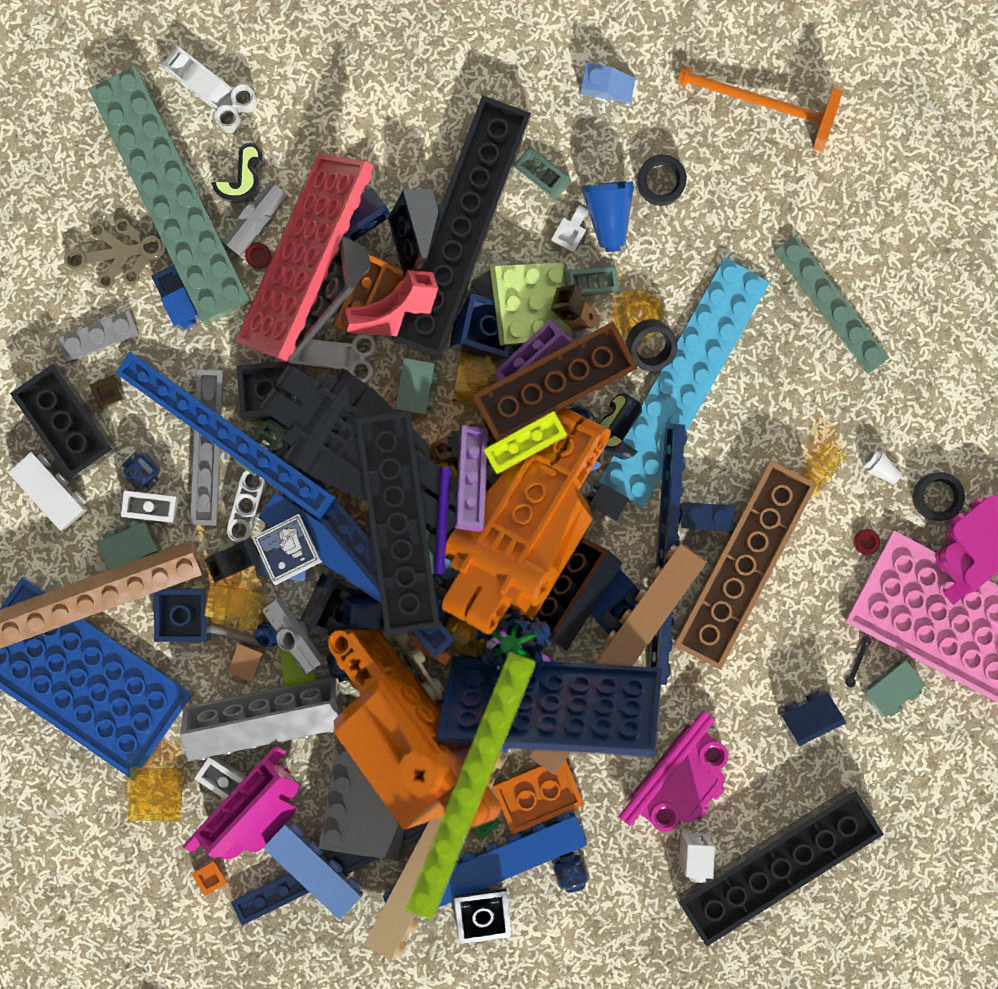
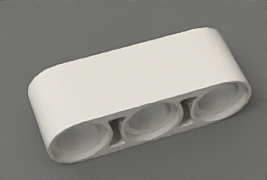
[227,471,267,542]

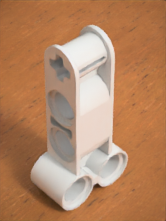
[159,44,257,133]
[273,334,377,384]

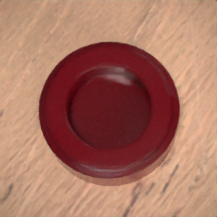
[245,242,272,269]
[853,529,880,555]

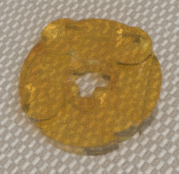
[612,288,664,340]

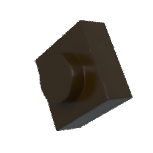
[89,375,125,409]

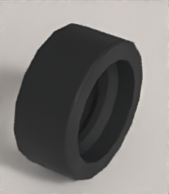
[637,154,687,206]
[625,319,678,372]
[912,472,965,521]

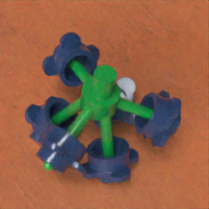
[475,610,551,680]

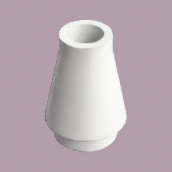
[862,449,902,485]

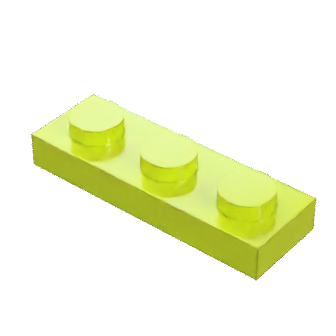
[484,411,567,474]

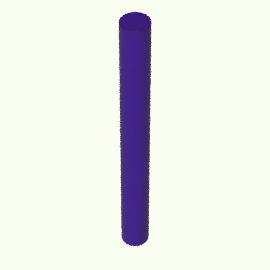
[434,467,451,574]

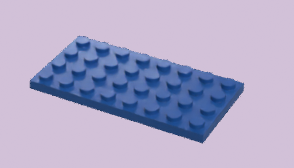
[0,577,194,780]

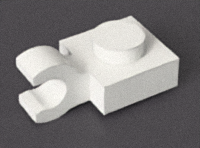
[551,205,588,253]

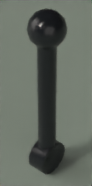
[845,636,871,688]

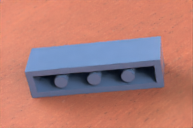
[263,822,363,920]

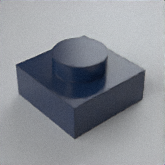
[151,265,186,298]

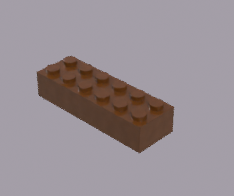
[470,321,638,443]

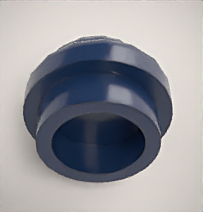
[255,621,277,647]

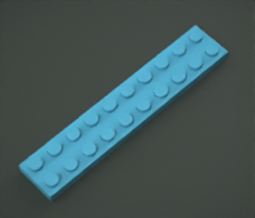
[599,257,770,507]

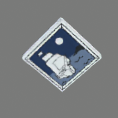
[252,514,322,585]

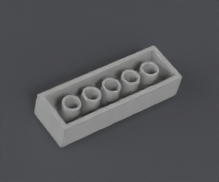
[180,676,343,761]

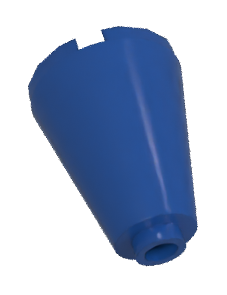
[582,181,634,252]

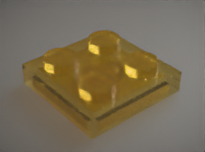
[128,767,184,821]

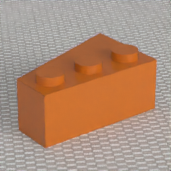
[331,255,404,336]

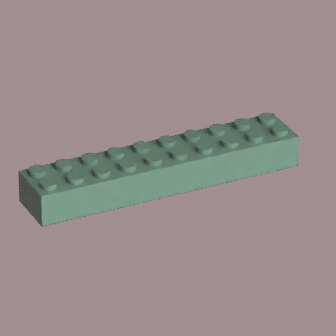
[88,66,252,325]

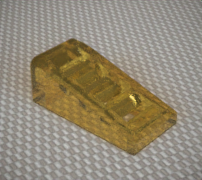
[800,441,847,498]

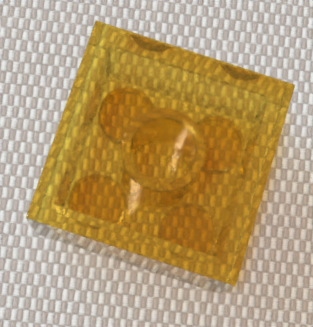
[204,583,268,629]

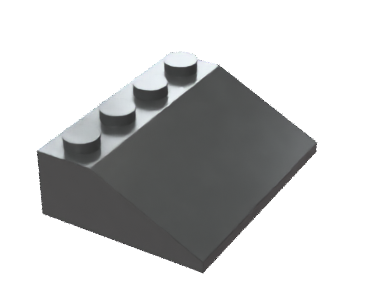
[289,236,371,360]
[319,744,405,861]

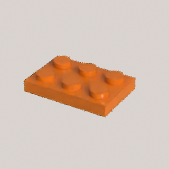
[493,760,584,835]

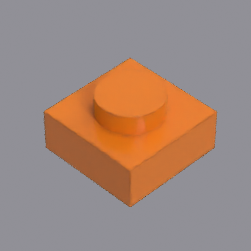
[192,859,228,896]

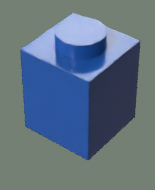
[160,287,200,330]

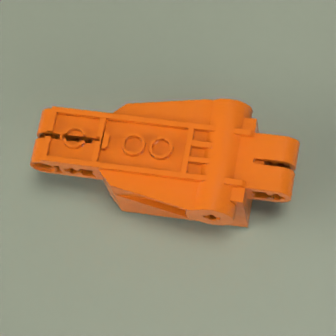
[442,407,610,634]
[328,629,501,830]

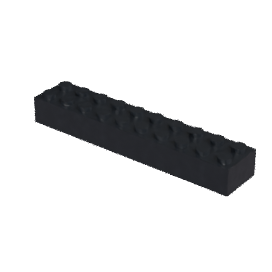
[391,95,531,360]

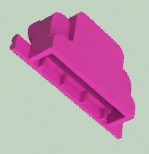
[936,495,998,605]
[618,710,729,832]
[182,745,299,860]

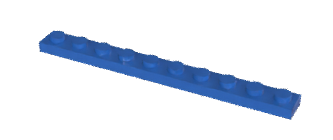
[116,352,335,518]

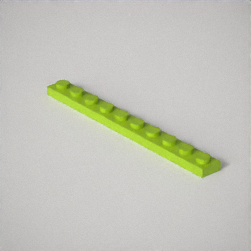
[405,652,536,921]

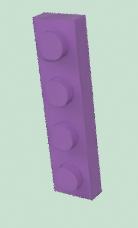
[455,425,488,532]

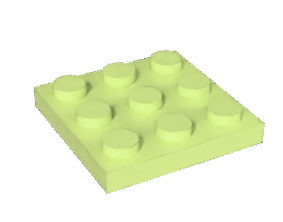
[490,262,572,346]

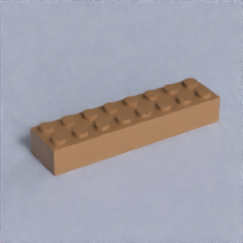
[672,460,817,670]

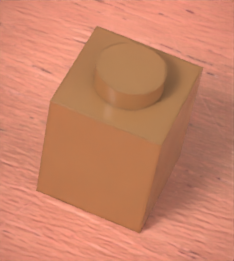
[227,643,265,684]

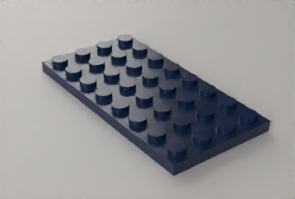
[437,656,662,757]

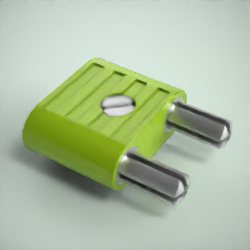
[279,642,330,686]

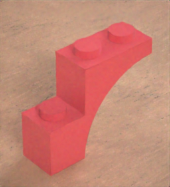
[342,270,438,336]

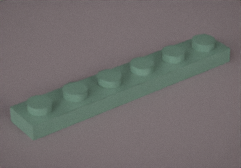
[774,235,889,374]

